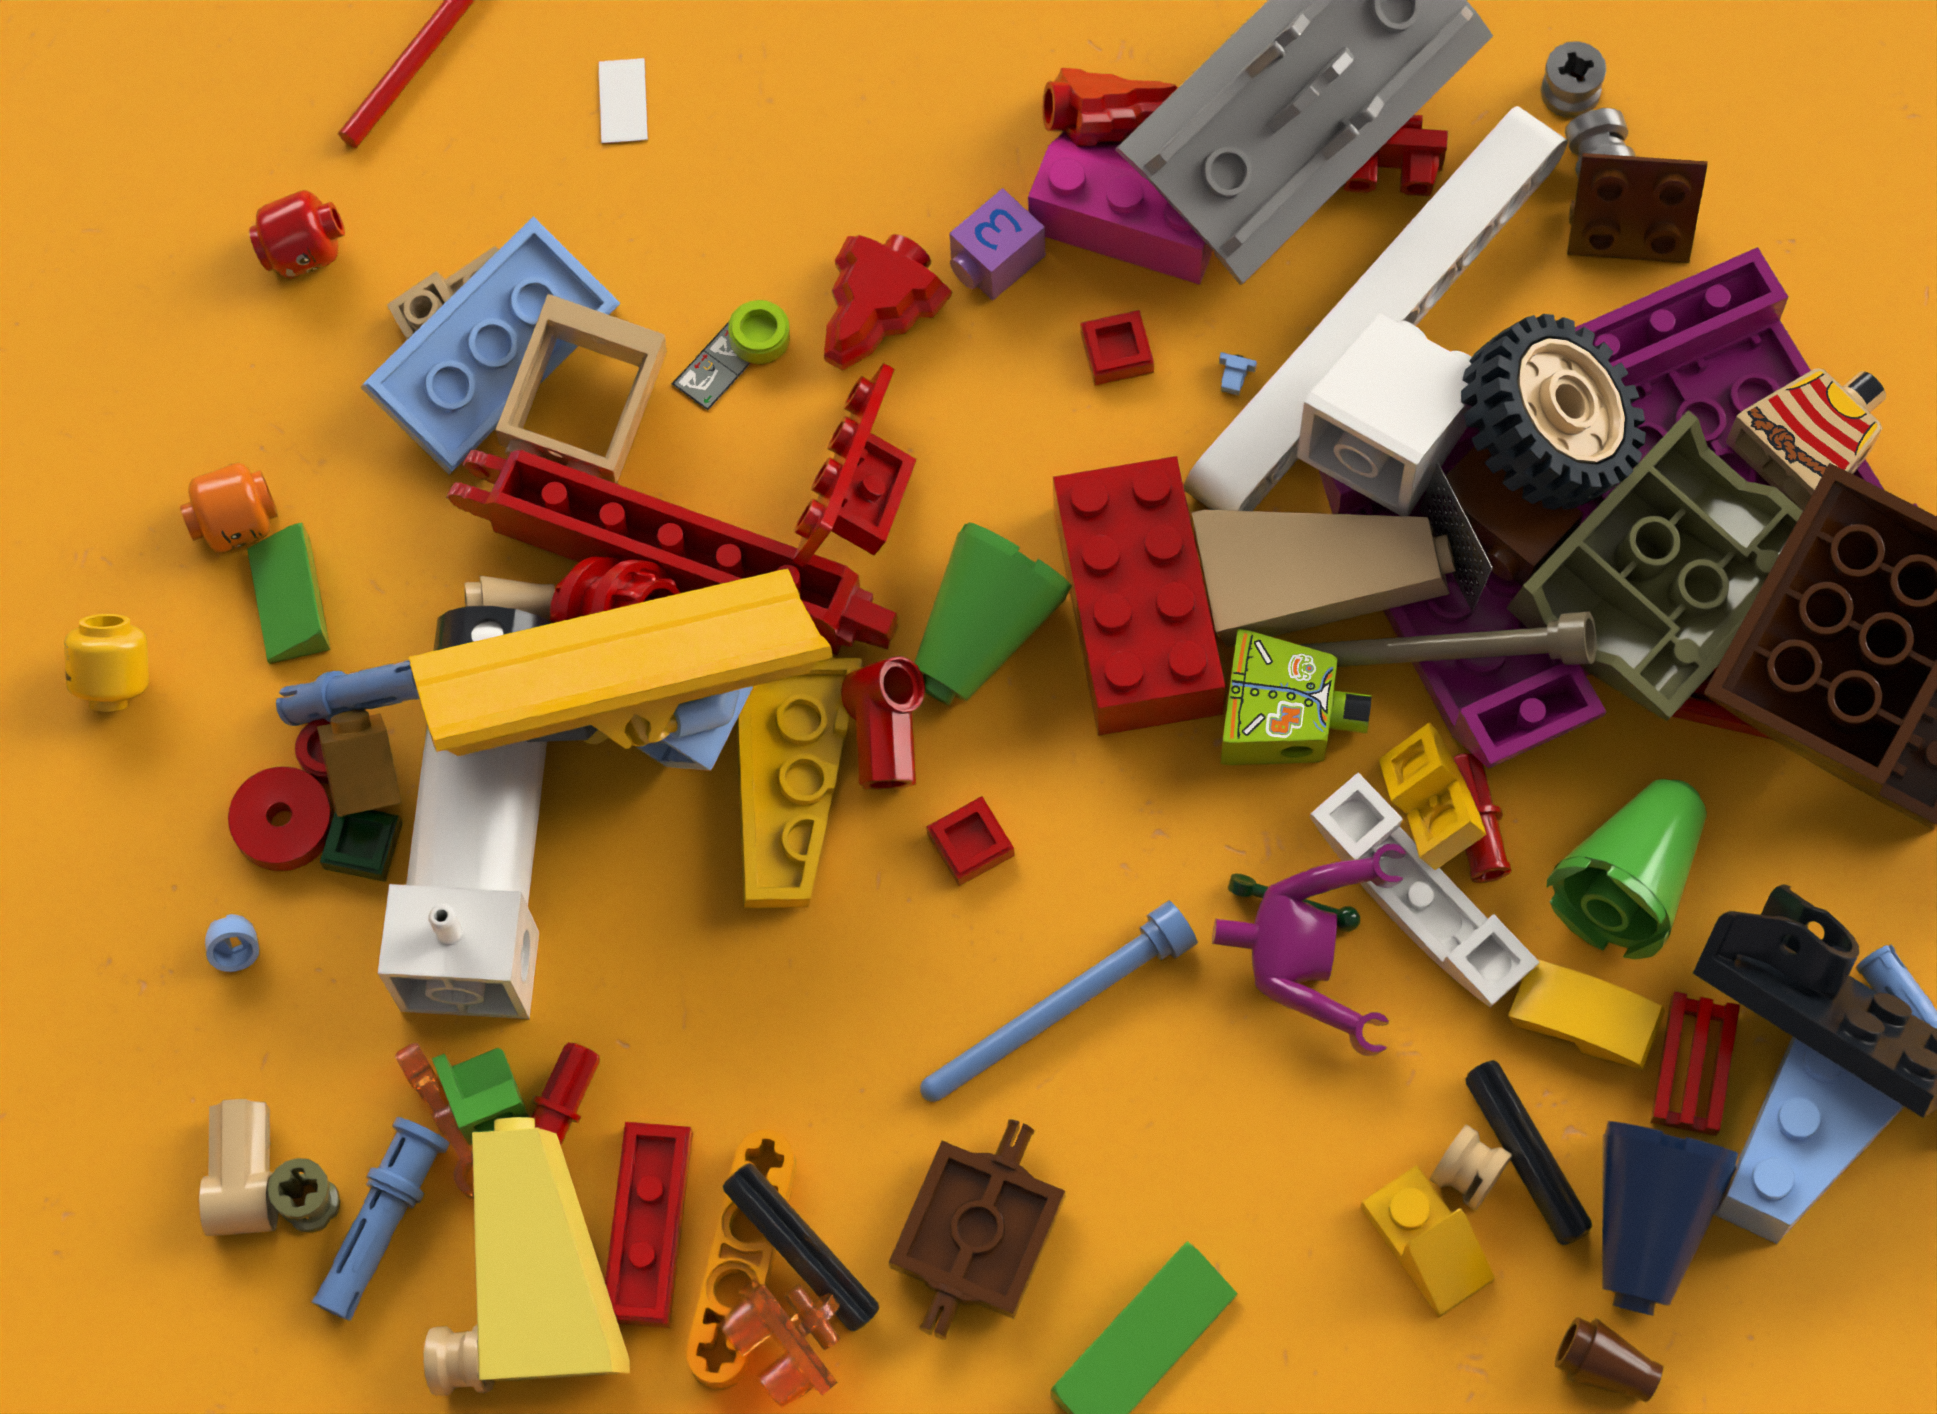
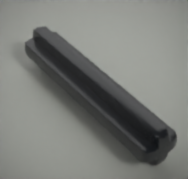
[1466,1060,1592,1245]
[723,1163,879,1331]

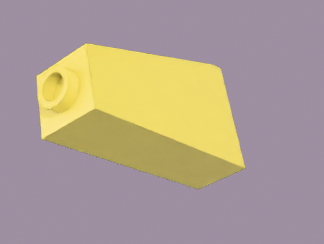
[472,1117,630,1381]

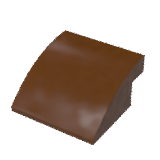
[1704,463,1937,830]

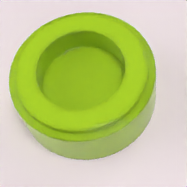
[728,300,790,364]

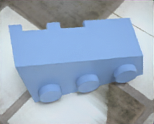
[1714,1037,1904,1244]

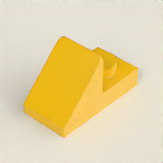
[1360,1165,1495,1317]

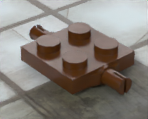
[889,1119,1066,1340]

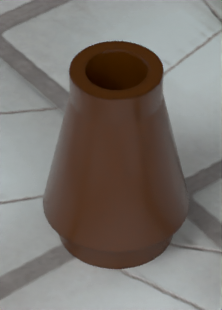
[1555,1317,1663,1403]

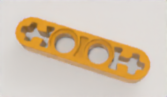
[686,1129,796,1389]

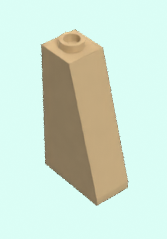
[1192,510,1456,647]

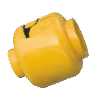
[64,614,149,712]

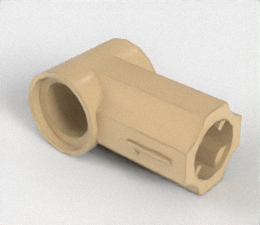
[199,1099,278,1236]

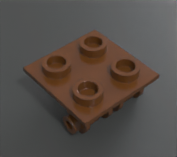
[1567,153,1708,263]

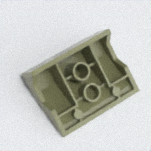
[1506,410,1803,721]

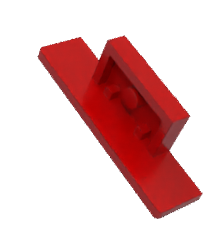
[792,363,917,567]

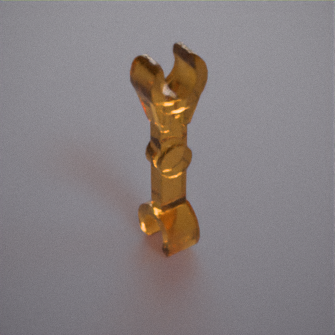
[395,1043,474,1199]

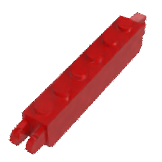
[446,449,898,655]

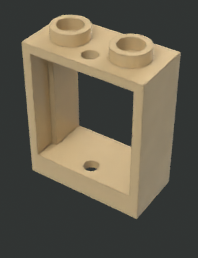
[496,294,667,484]

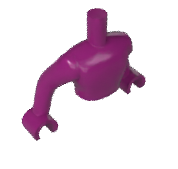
[1212,844,1406,1056]

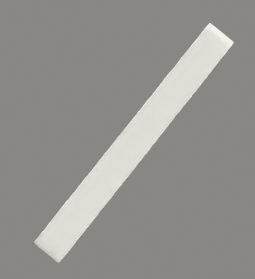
[1183,106,1568,511]

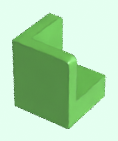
[432,1048,530,1145]

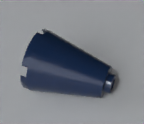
[1602,1121,1738,1316]

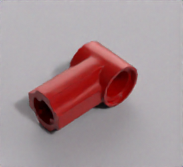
[841,656,925,790]

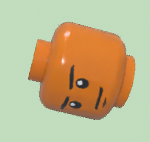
[180,462,278,553]

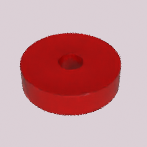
[228,766,334,871]

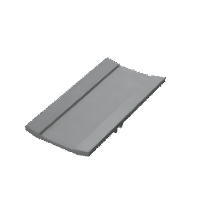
[1115,0,1493,285]

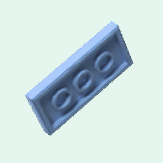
[360,216,620,475]

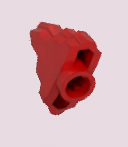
[1042,68,1177,146]
[824,234,952,371]

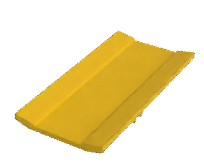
[408,568,833,756]

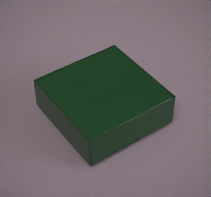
[320,810,403,882]

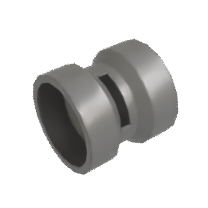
[1565,108,1636,178]

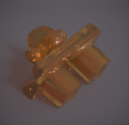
[718,1278,840,1407]

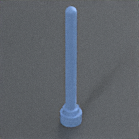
[920,900,1198,1102]

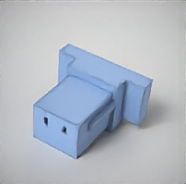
[1219,352,1257,396]

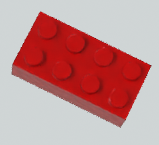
[1053,456,1225,736]

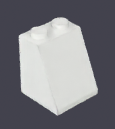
[1297,313,1472,516]

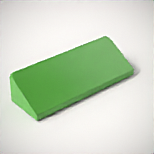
[1051,1241,1238,1414]

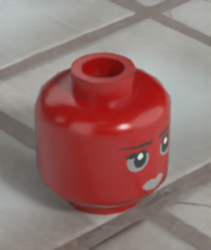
[249,190,345,279]

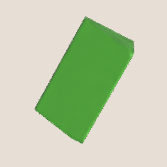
[247,523,331,664]

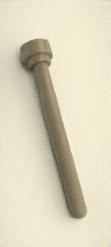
[1300,611,1597,667]

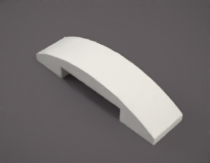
[1310,772,1539,1007]

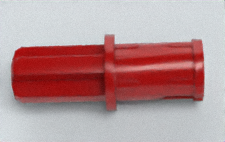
[1453,753,1512,883]
[531,1042,600,1146]

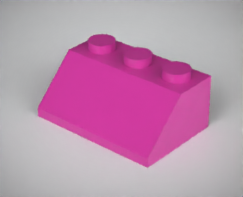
[1028,132,1213,285]

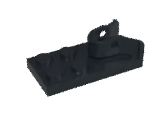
[1692,884,1937,1118]

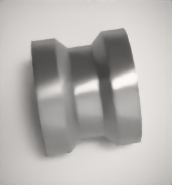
[1541,41,1606,118]

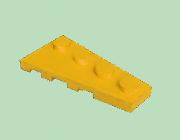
[736,658,862,908]

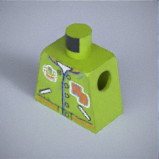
[1220,629,1372,765]

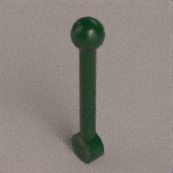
[1228,873,1360,932]

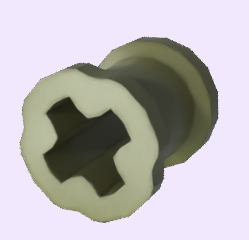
[268,1158,340,1233]

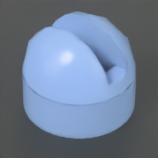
[205,914,259,972]

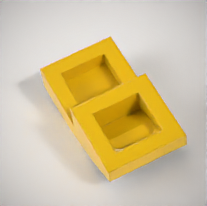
[1379,723,1487,870]
[1508,959,1665,1070]

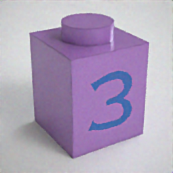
[949,188,1045,301]

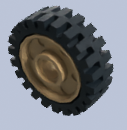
[1461,314,1646,510]

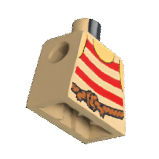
[1726,368,1886,511]

